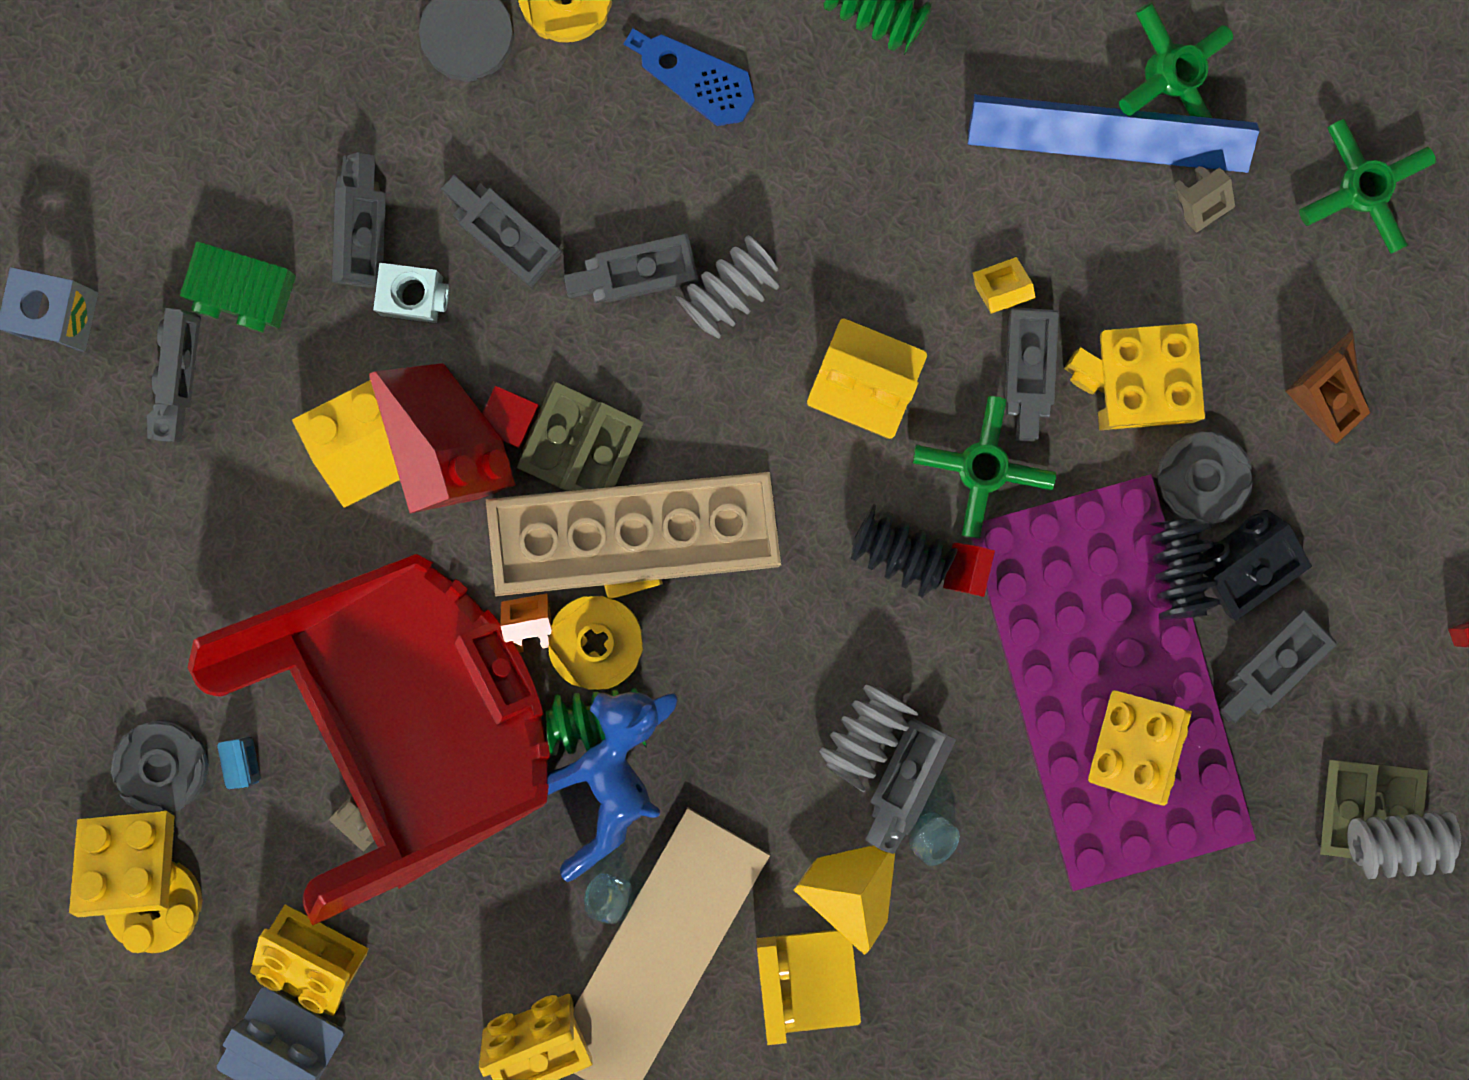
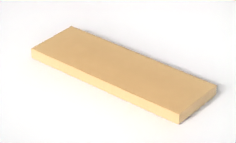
[486,472,781,596]
[574,807,770,1080]

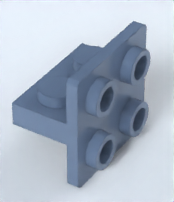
[217,986,345,1080]

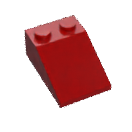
[369,363,516,513]

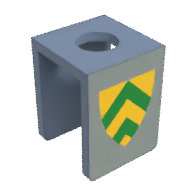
[0,267,98,351]

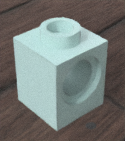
[373,263,449,323]

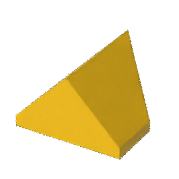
[794,845,895,955]

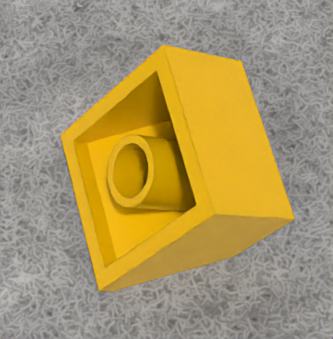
[292,380,400,508]

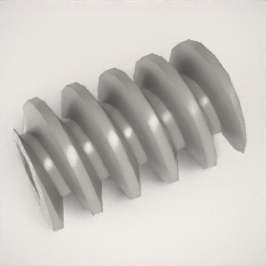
[676,235,780,339]
[819,684,918,792]
[1347,812,1461,879]

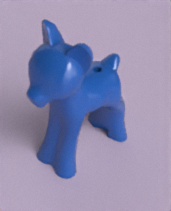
[547,692,677,882]

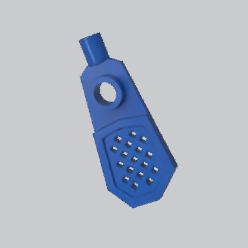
[623,28,755,126]

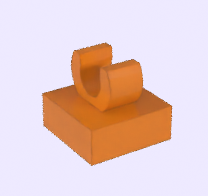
[501,593,552,653]

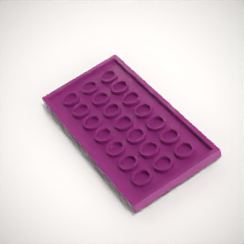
[971,474,1256,891]

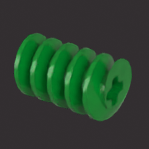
[824,0,932,55]
[546,688,647,756]

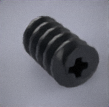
[851,504,958,598]
[1150,519,1220,620]

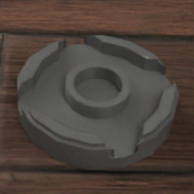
[419,0,514,82]
[1156,431,1253,524]
[111,720,209,813]

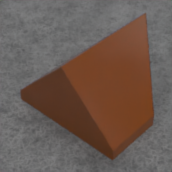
[1285,329,1370,444]

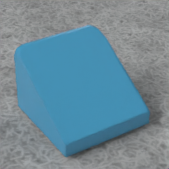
[217,736,261,789]

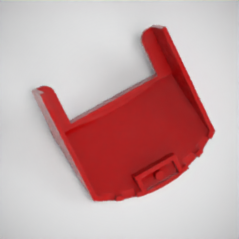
[187,554,550,926]

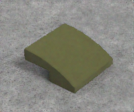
[514,381,644,491]
[1320,759,1428,866]

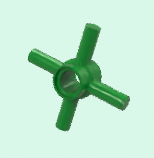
[1119,3,1233,118]
[1299,119,1436,254]
[912,396,1056,539]

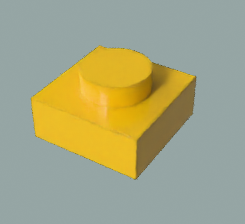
[973,257,1035,314]
[1064,348,1105,394]

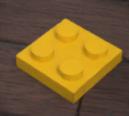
[69,811,175,917]

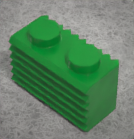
[180,242,296,333]

